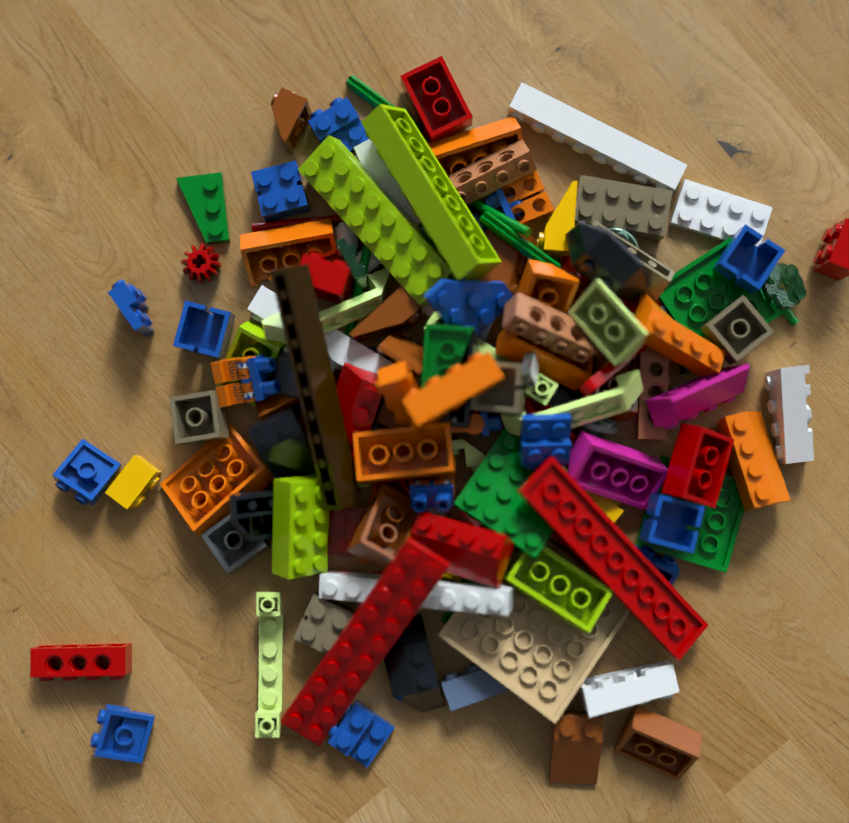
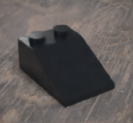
[248,405,316,479]

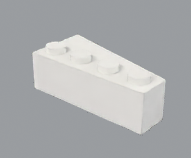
[764,365,814,464]
[579,660,679,717]

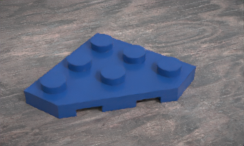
[423,279,513,337]

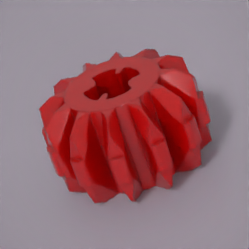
[181,244,222,284]

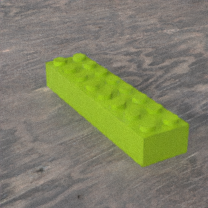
[361,104,502,280]
[298,135,455,305]

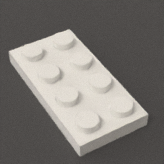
[669,179,773,247]

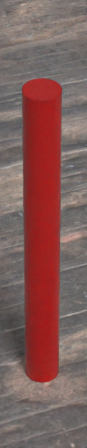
[252,215,344,232]

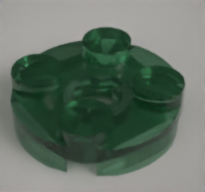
[760,263,807,310]

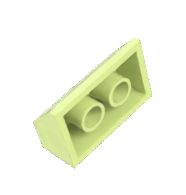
[567,279,648,366]

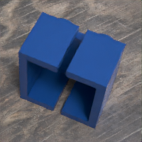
[251,160,310,222]
[712,224,785,294]
[173,301,236,360]
[639,493,705,553]

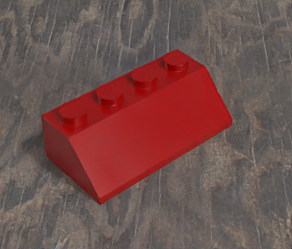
[336,362,384,471]
[411,511,514,589]

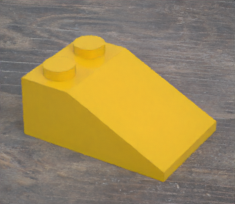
[536,181,578,261]

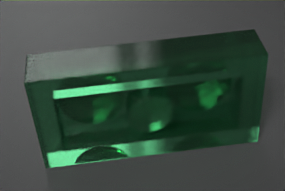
[336,238,369,289]

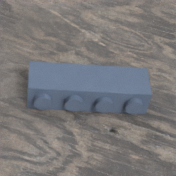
[441,664,509,711]

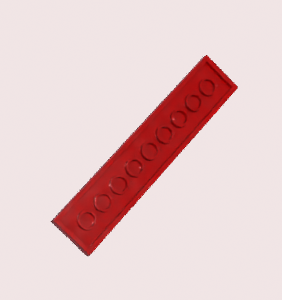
[517,456,709,661]
[281,537,450,747]

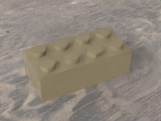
[574,175,673,242]

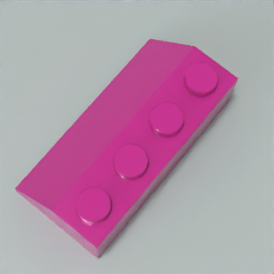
[645,364,750,429]
[568,431,668,510]

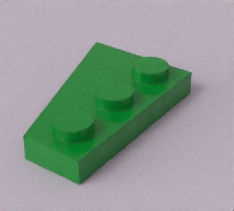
[176,172,230,244]
[421,324,475,389]

